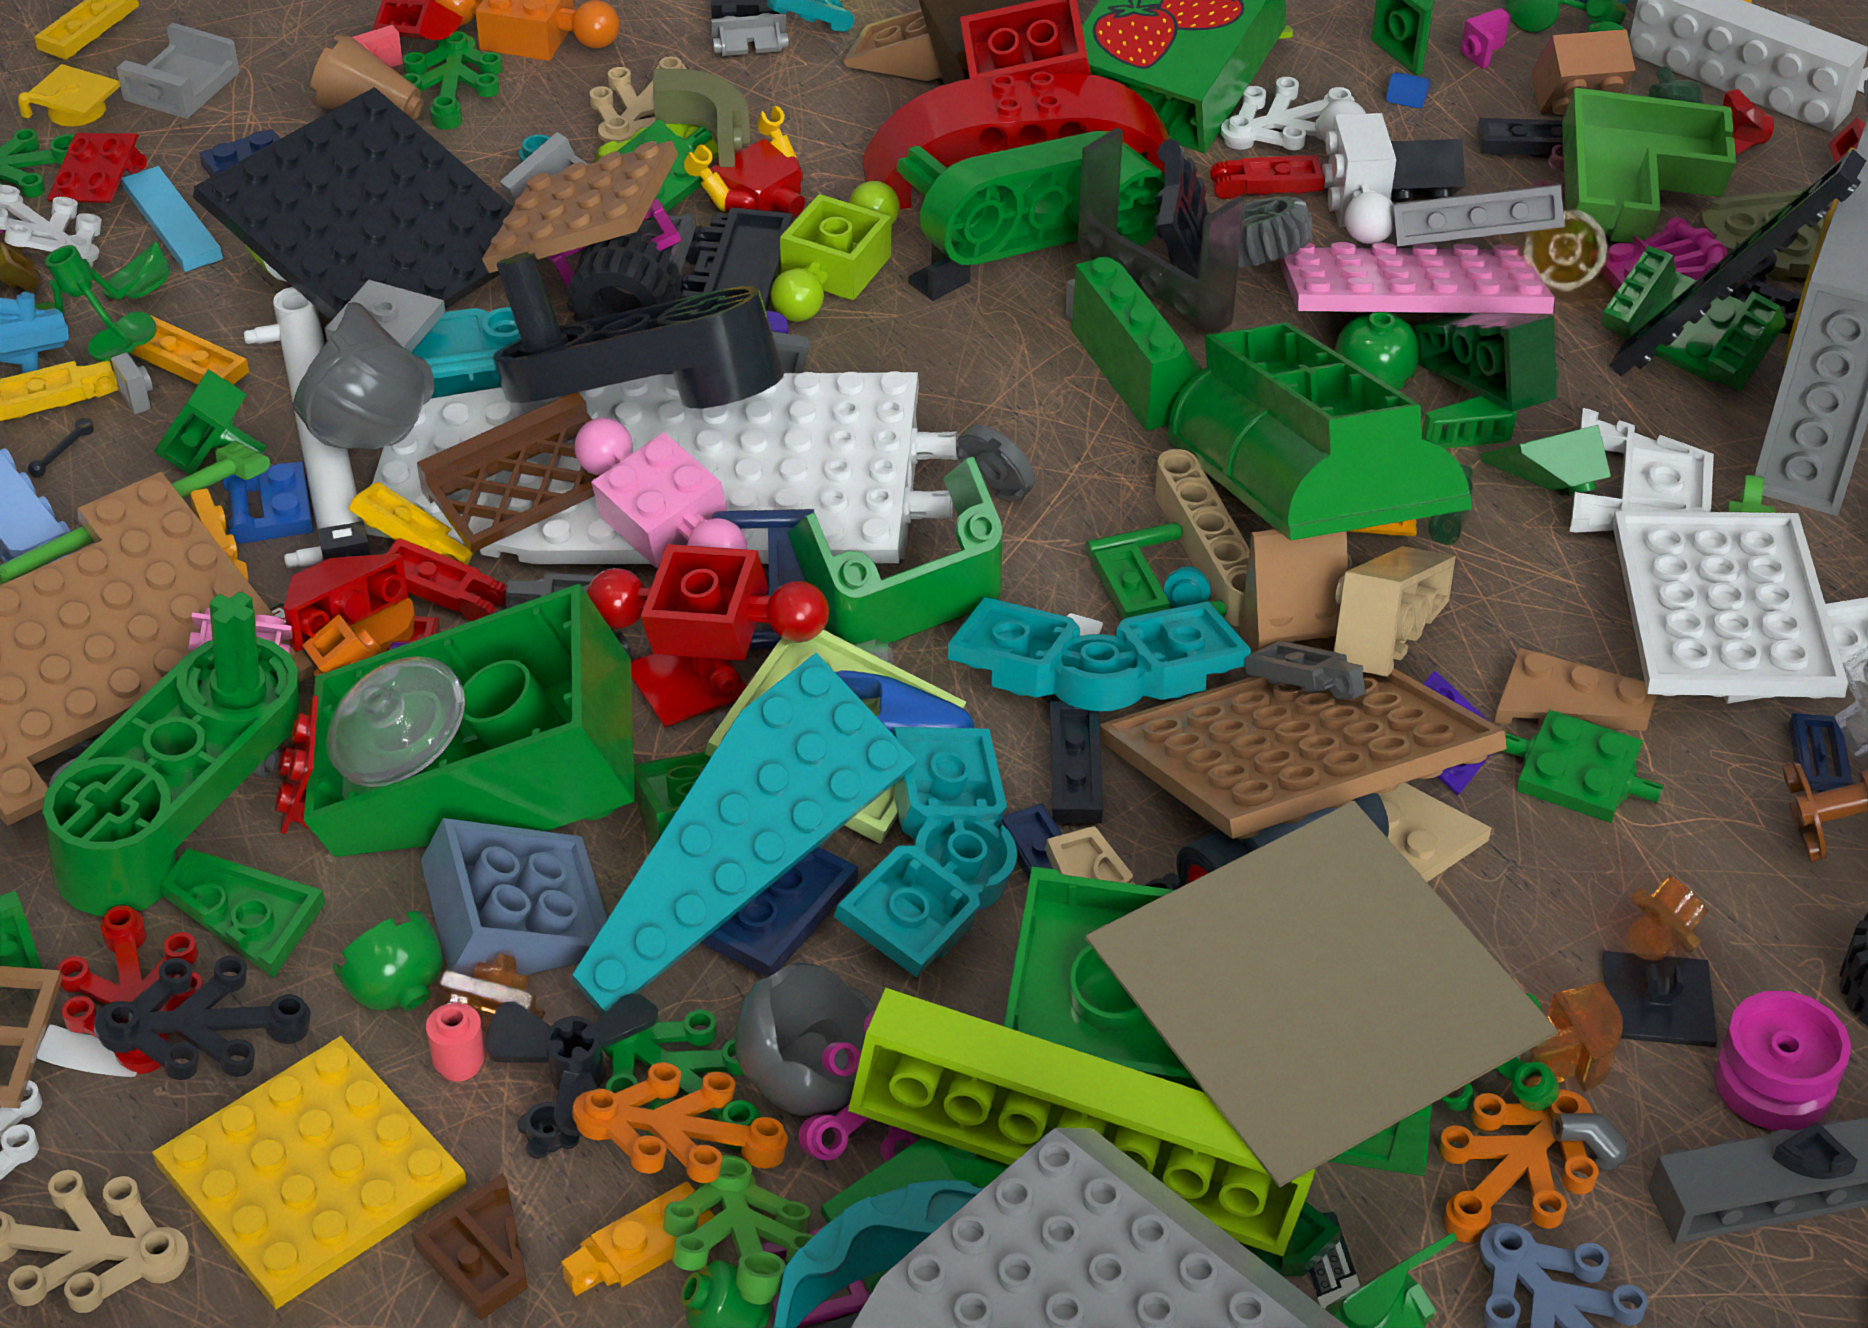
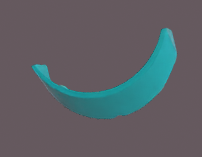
[774,1180,984,1328]

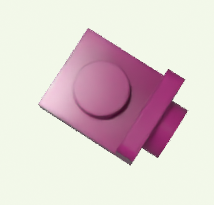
[1460,8,1510,69]

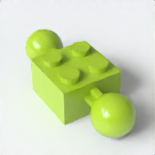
[771,181,900,322]

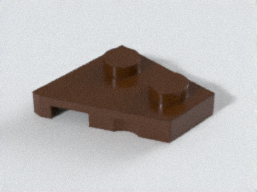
[412,1173,528,1320]

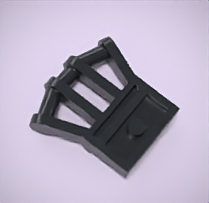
[1154,139,1214,282]

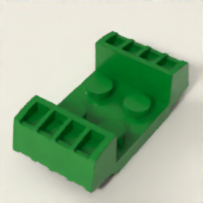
[1601,246,1787,391]

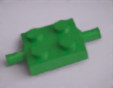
[617,119,712,220]
[1502,709,1664,823]

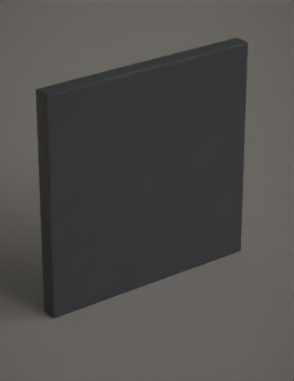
[1603,951,1717,1047]

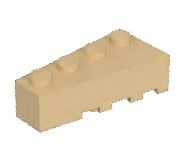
[1334,546,1456,677]

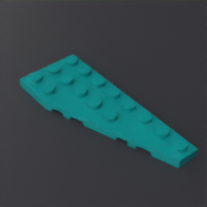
[571,652,917,1016]

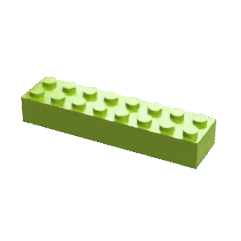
[848,987,1315,1256]

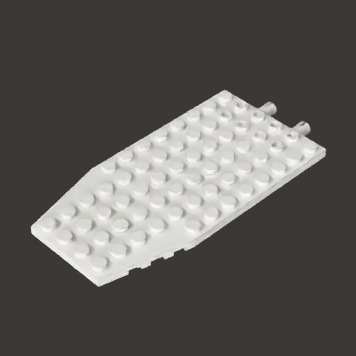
[364,371,958,564]

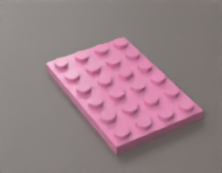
[1279,242,1554,314]

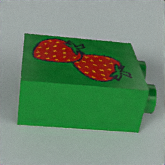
[1083,0,1286,154]

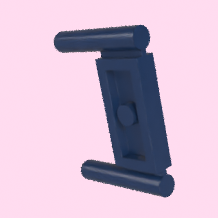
[712,509,814,650]

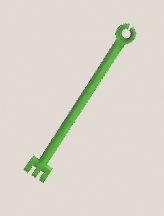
[0,442,270,585]

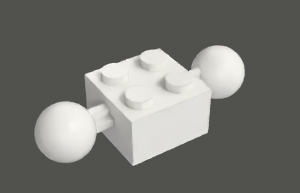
[1318,99,1396,244]

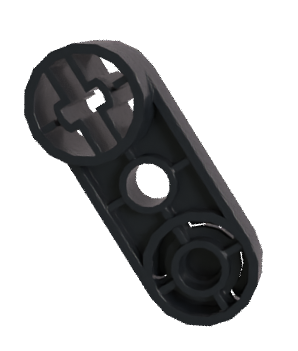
[492,252,784,409]

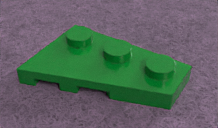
[161,848,325,978]

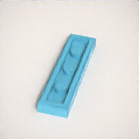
[121,166,223,272]

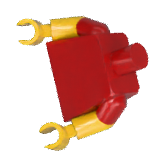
[684,106,805,218]

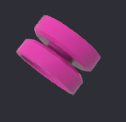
[1714,991,1852,1131]

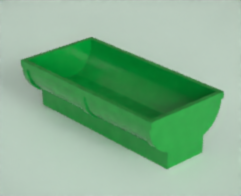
[1168,322,1472,541]

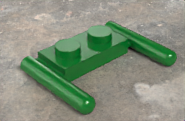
[1085,522,1227,620]

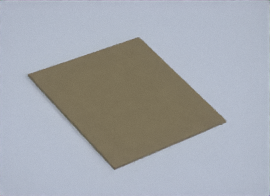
[1085,801,1558,1188]

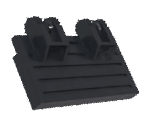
[678,207,793,311]

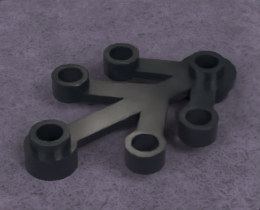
[94,956,311,1080]

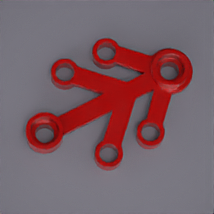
[56,906,204,1074]

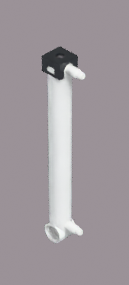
[244,287,370,568]

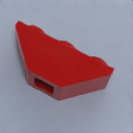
[283,554,409,652]

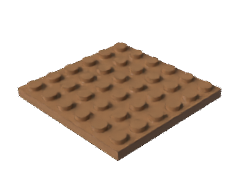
[1099,651,1507,839]

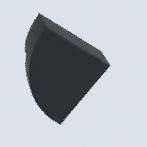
[1772,1121,1858,1179]

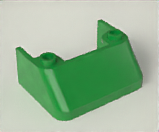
[787,456,1002,652]

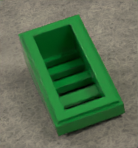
[1422,396,1517,448]

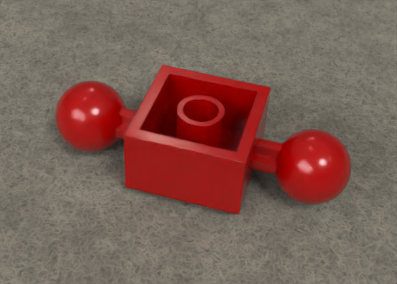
[586,544,829,661]

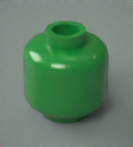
[681,1260,772,1328]

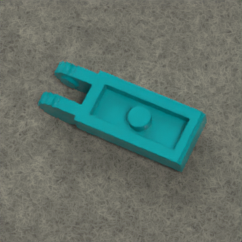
[766,0,855,32]

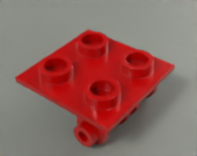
[47,133,147,203]
[631,654,747,728]
[275,695,318,834]

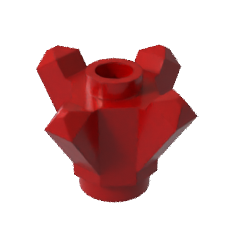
[1723,89,1774,156]

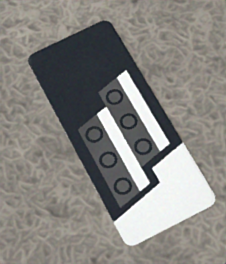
[1309,1212,1360,1309]

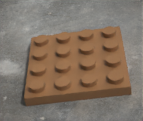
[482,140,678,273]

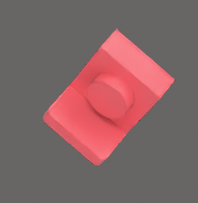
[352,25,403,67]

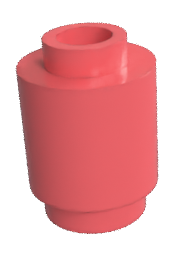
[426,1003,486,1081]

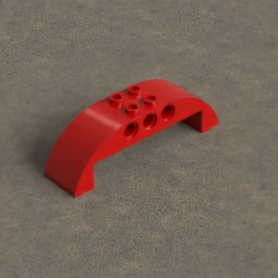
[862,71,1170,209]

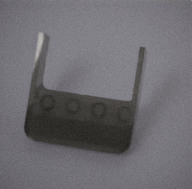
[1078,128,1245,334]

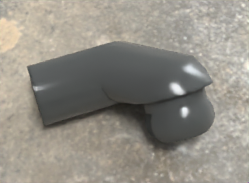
[1552,1113,1628,1171]

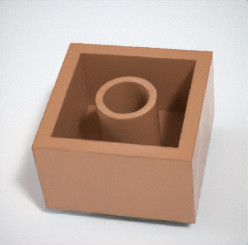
[1531,29,1636,115]

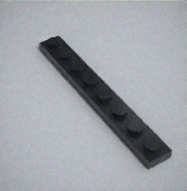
[1609,149,1866,376]

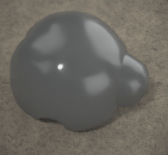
[735,962,875,1117]

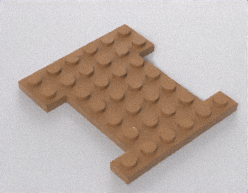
[0,472,314,826]

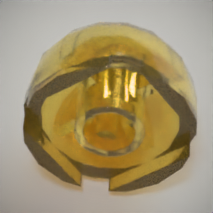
[1524,209,1608,294]

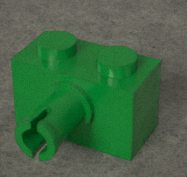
[153,369,267,475]

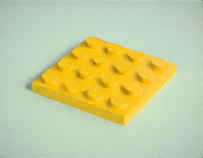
[152,1036,467,1310]

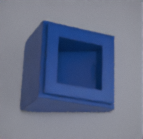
[1386,72,1432,108]

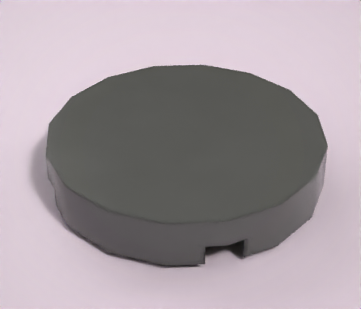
[956,424,1036,502]

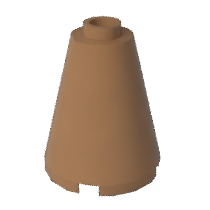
[310,33,424,120]

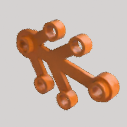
[572,1062,788,1183]
[1439,1089,1599,1243]

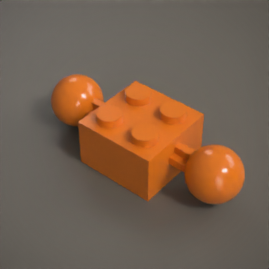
[434,0,620,61]

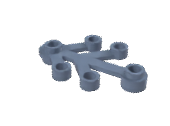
[1479,1223,1648,1328]

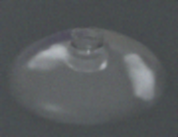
[326,656,465,787]

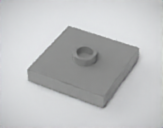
[325,280,445,352]

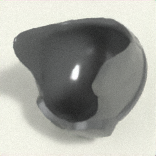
[292,302,434,449]

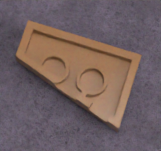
[1494,648,1657,731]

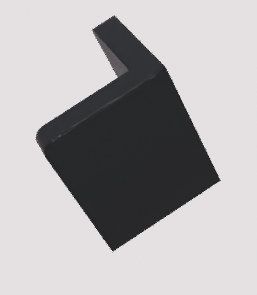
[908,244,971,301]

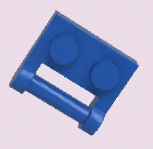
[222,461,313,543]

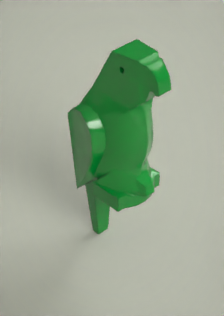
[1325,1232,1457,1328]

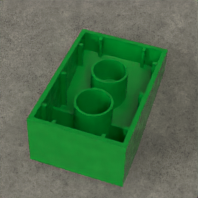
[304,583,635,857]

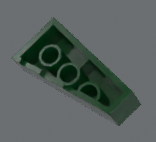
[1415,313,1559,412]

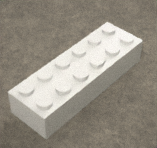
[1630,0,1868,132]

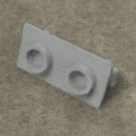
[711,13,789,57]

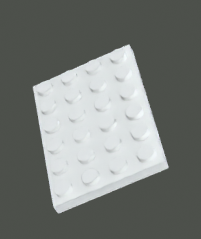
[1613,511,1848,699]

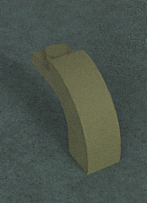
[653,69,750,167]

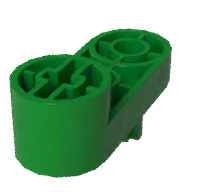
[897,131,1165,265]
[42,592,300,916]

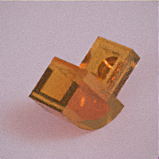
[1520,981,1623,1092]

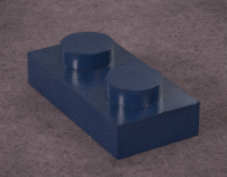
[199,129,280,177]

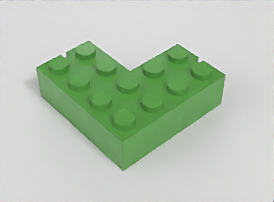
[1562,88,1736,243]

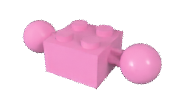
[574,418,747,569]

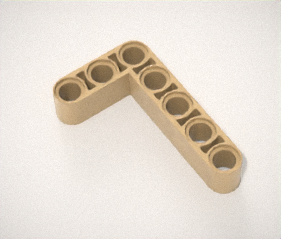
[1155,449,1352,627]

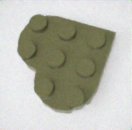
[1699,189,1824,281]

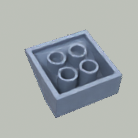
[420,818,608,981]

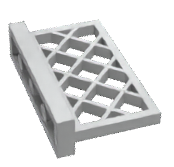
[1394,184,1564,246]

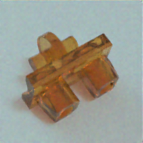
[1627,874,1709,961]
[440,953,546,1029]

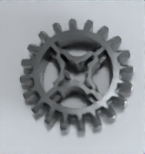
[1203,196,1313,268]

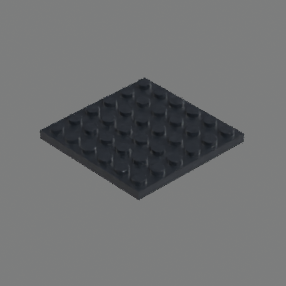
[193,87,513,321]

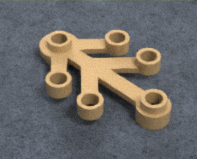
[590,56,686,145]
[0,1170,190,1313]

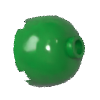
[1335,312,1419,390]
[332,911,443,1012]

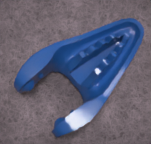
[835,670,974,733]

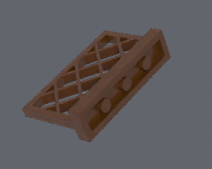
[417,392,599,553]

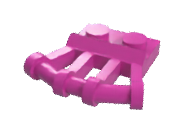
[1595,217,1727,291]

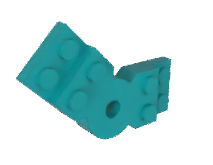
[948,597,1251,711]
[834,727,1017,978]

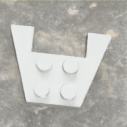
[1569,408,1714,533]

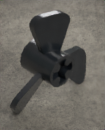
[485,994,659,1136]

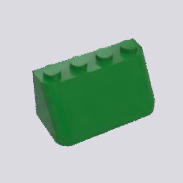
[1072,257,1203,431]

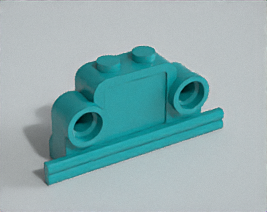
[411,307,521,398]

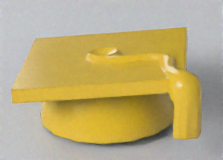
[18,64,120,127]

